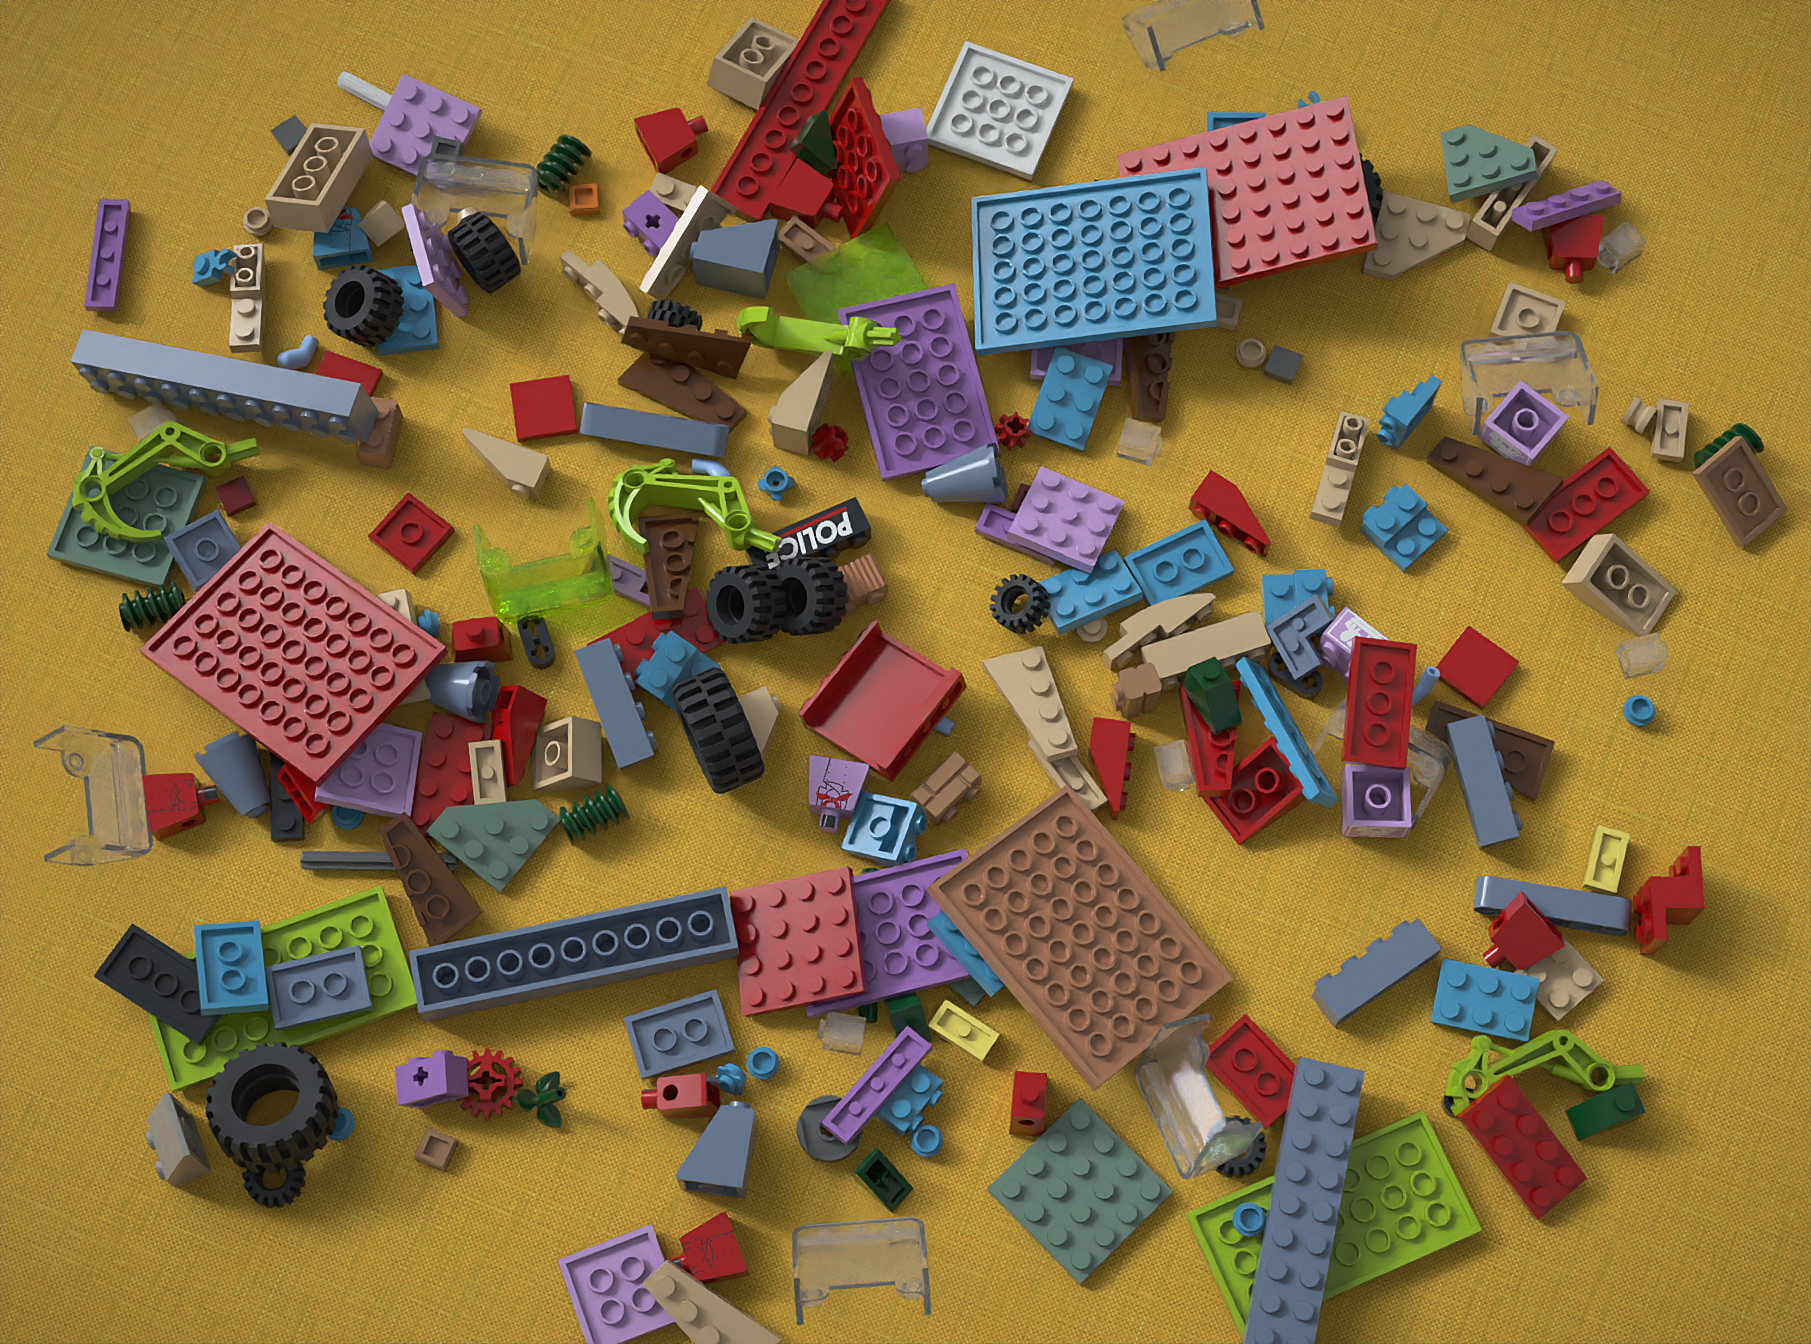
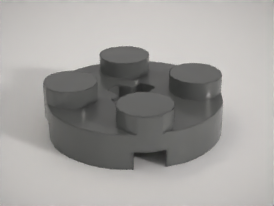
[797,1095,862,1163]

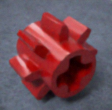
[994,411,1033,451]
[811,423,849,462]

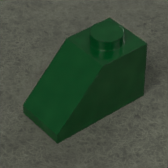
[1183,656,1242,735]
[1565,1082,1646,1141]

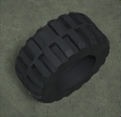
[670,667,765,794]
[205,1042,339,1174]

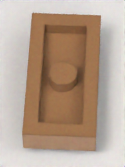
[779,215,840,276]

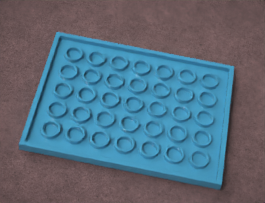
[971,167,1218,356]

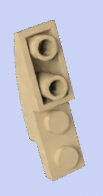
[229,243,266,353]
[560,249,639,338]
[1309,411,1370,527]
[1102,593,1216,670]

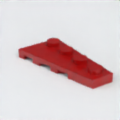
[1178,681,1241,798]

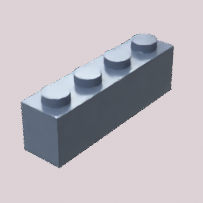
[574,638,658,770]
[1444,714,1522,849]
[1311,918,1441,1027]

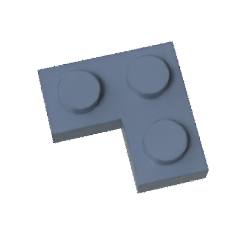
[1265,594,1334,681]

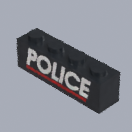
[745,497,872,571]

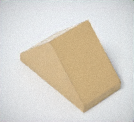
[358,199,406,246]

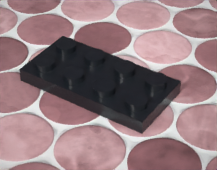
[94,923,224,1047]

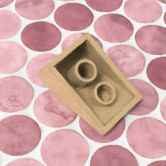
[707,17,799,110]
[768,350,834,456]
[1561,533,1677,640]

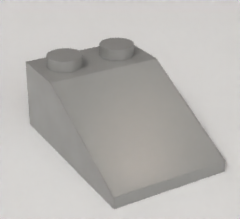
[145,1093,211,1186]

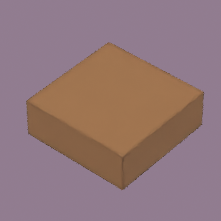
[414,1127,459,1171]

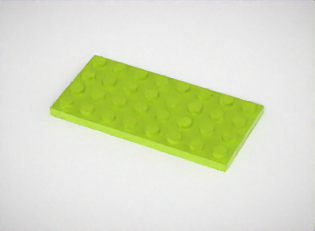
[148,885,418,1093]
[1185,1110,1482,1338]

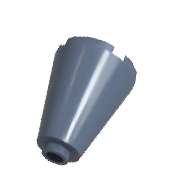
[921,442,1008,503]
[425,661,500,723]
[194,731,271,819]

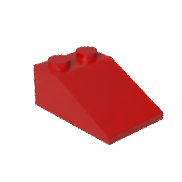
[1202,736,1307,845]

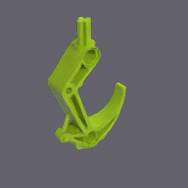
[736,306,902,362]
[72,421,260,542]
[608,458,782,554]
[1444,1029,1645,1125]

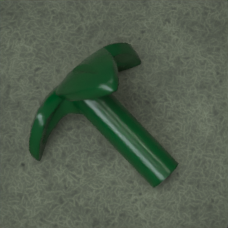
[514,1071,566,1128]

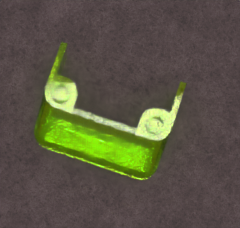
[473,497,615,624]

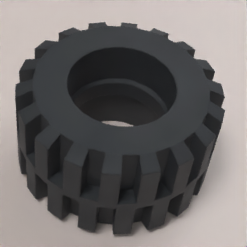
[448,211,521,294]
[323,264,404,347]
[774,556,849,636]
[705,564,787,644]

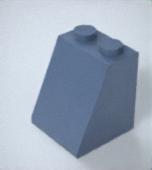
[689,219,780,300]
[676,1101,758,1199]

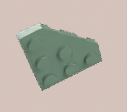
[1441,125,1539,203]
[426,799,560,893]

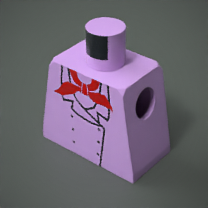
[809,755,870,833]

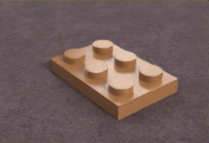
[1692,436,1788,547]

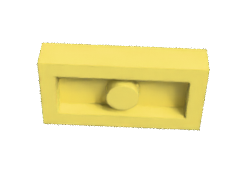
[1583,826,1630,896]
[928,999,1000,1063]

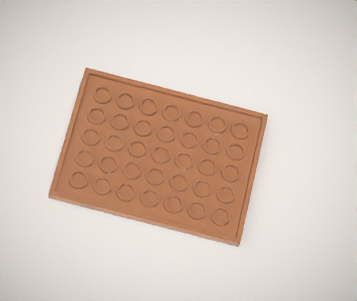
[926,784,1233,1091]

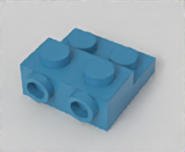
[1377,375,1442,450]
[1360,484,1448,573]
[1261,569,1335,637]
[633,631,721,712]
[841,791,928,867]
[874,1064,944,1138]

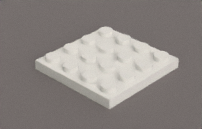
[926,41,1074,181]

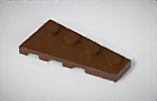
[621,316,753,380]
[1123,331,1176,423]
[617,351,747,435]
[1427,436,1564,527]
[638,512,699,620]
[1424,700,1555,802]
[379,812,484,947]

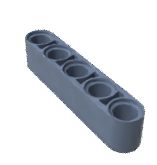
[580,402,729,457]
[1473,876,1632,936]

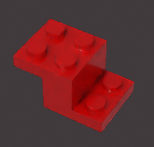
[1632,846,1704,955]

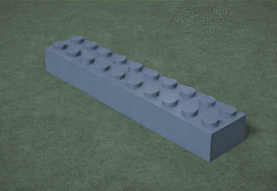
[70,329,379,443]
[409,886,740,1022]
[1242,1057,1365,1344]

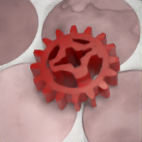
[455,1048,524,1120]

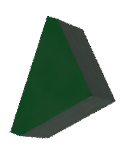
[789,110,838,175]
[883,992,931,1043]
[853,1147,914,1213]

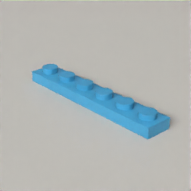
[1235,657,1338,808]

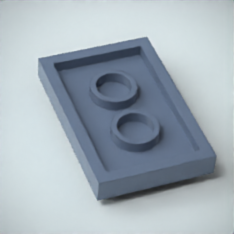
[264,945,373,1031]
[624,989,735,1081]

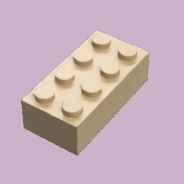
[264,123,373,233]

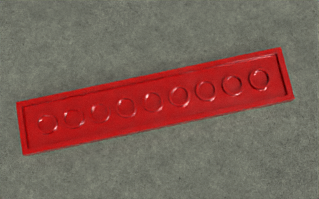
[710,0,891,222]

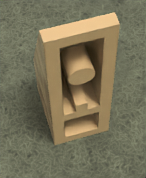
[462,427,551,499]

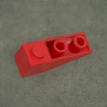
[1189,470,1271,557]
[491,685,548,787]
[1088,717,1136,820]

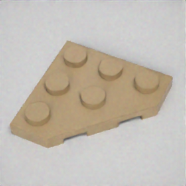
[1362,192,1471,280]

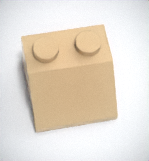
[532,716,602,792]

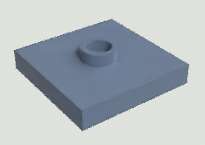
[163,510,242,592]

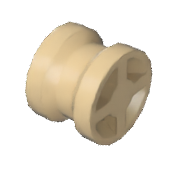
[1620,396,1657,434]

